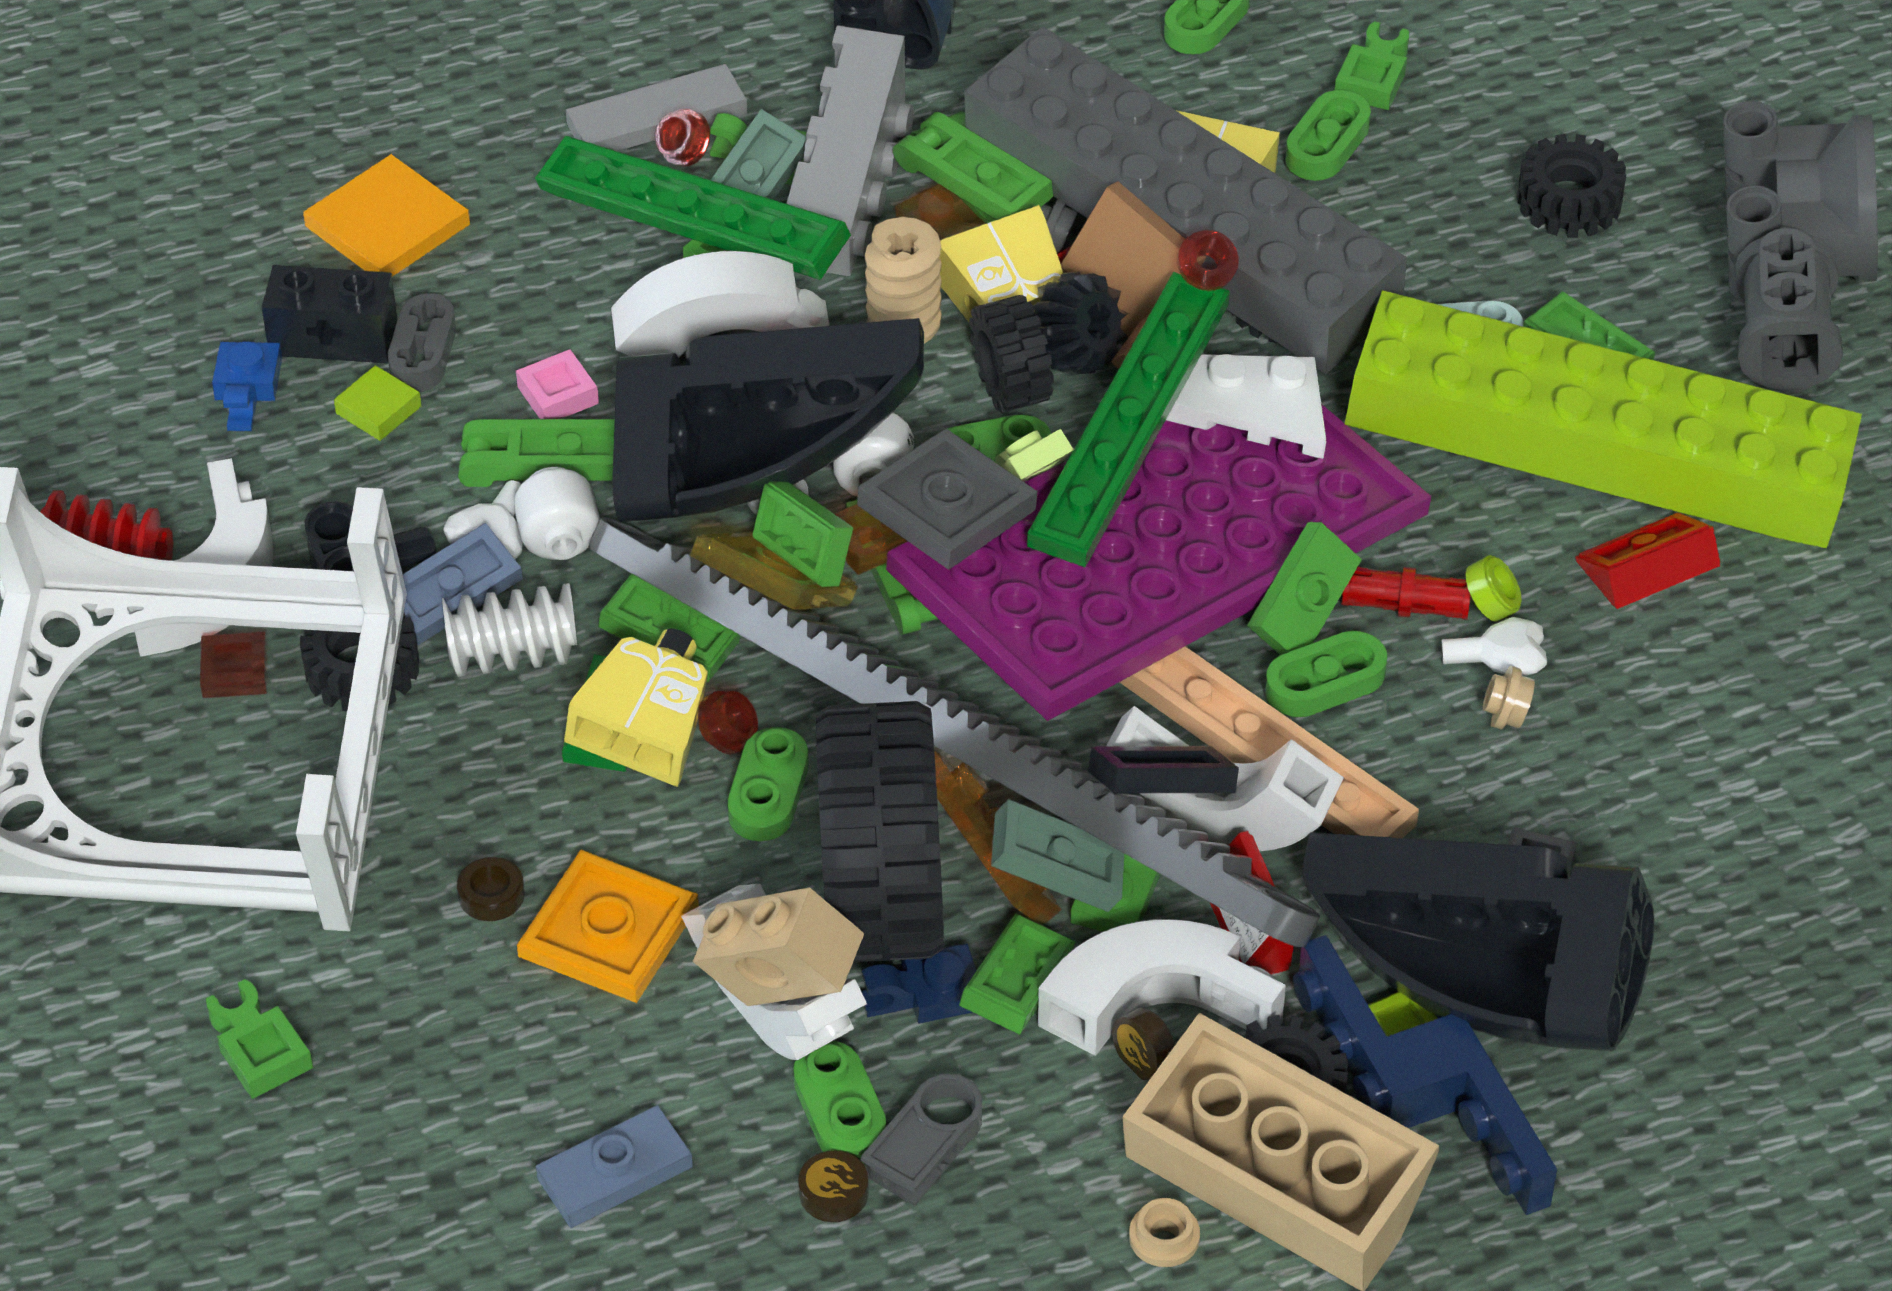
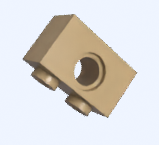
[693,888,864,1006]

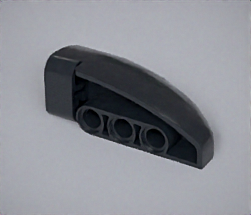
[612,318,924,522]

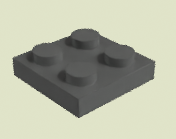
[857,428,1037,570]

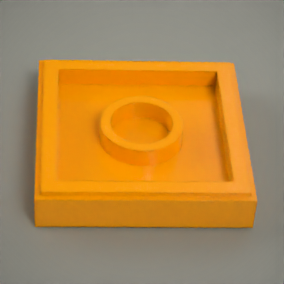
[303,154,470,277]
[517,850,699,1003]

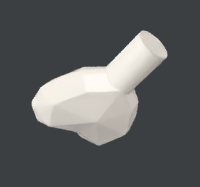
[443,480,523,559]
[1441,617,1547,676]

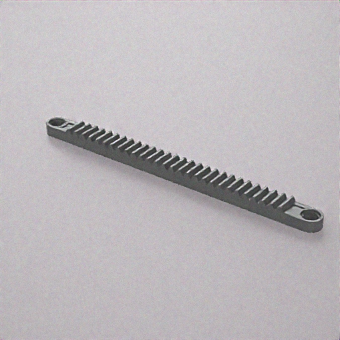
[588,517,1320,948]

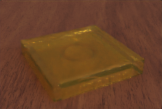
[690,532,858,610]

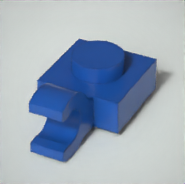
[212,342,282,431]

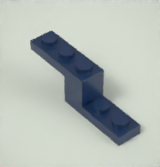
[1293,935,1557,1215]

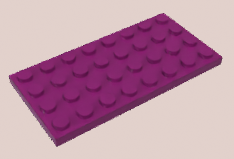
[886,404,1432,721]

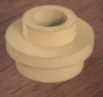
[1483,666,1535,730]
[1129,1198,1200,1267]

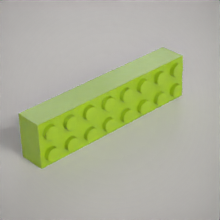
[1344,290,1862,548]

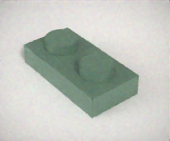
[711,109,806,200]
[991,799,1124,912]

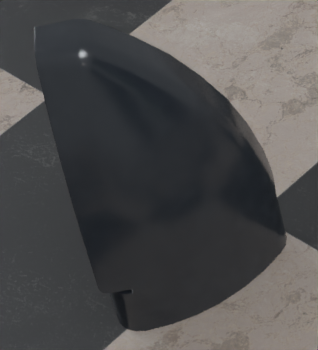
[1302,832,1655,1051]

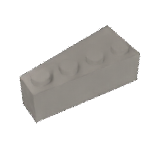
[786,26,914,276]

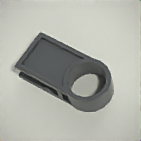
[861,1074,982,1206]

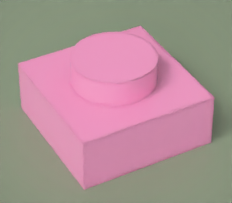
[516,349,599,419]

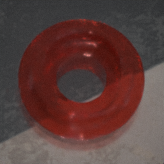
[655,108,710,167]
[1177,230,1239,291]
[698,691,758,755]

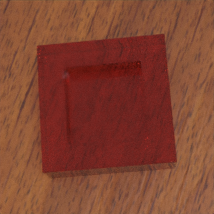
[200,632,267,698]

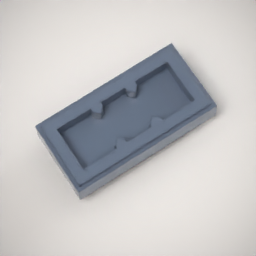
[536,1105,693,1229]

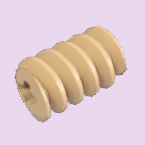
[865,217,942,343]

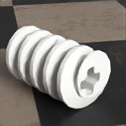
[442,583,577,677]

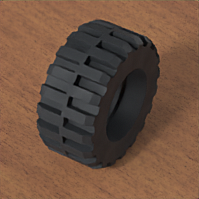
[816,701,944,962]

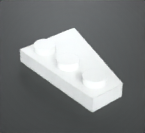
[1166,354,1326,459]

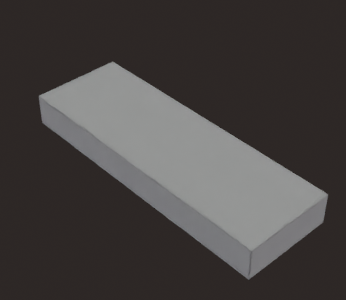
[566,64,747,151]

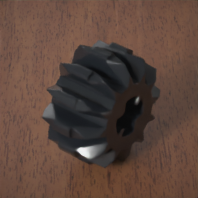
[1033,272,1129,374]

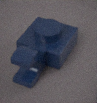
[861,944,977,1024]

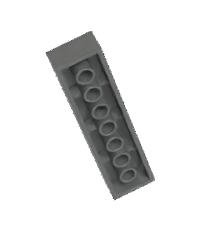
[964,26,1407,374]

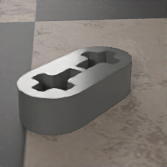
[388,293,456,392]

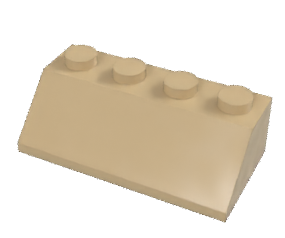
[1122,1013,1439,1291]

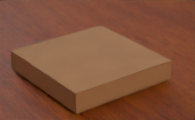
[1061,181,1207,337]

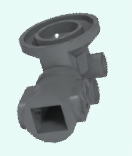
[1723,101,1878,394]

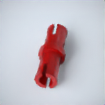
[1342,567,1471,620]

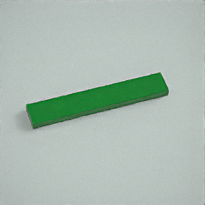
[535,136,851,280]
[1027,272,1230,567]

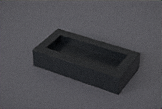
[1088,746,1239,794]

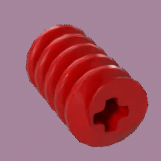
[40,489,174,561]

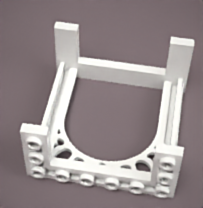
[0,467,407,931]

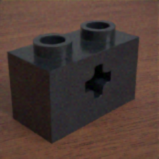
[261,265,398,364]

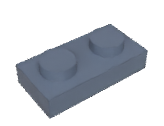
[403,523,523,645]

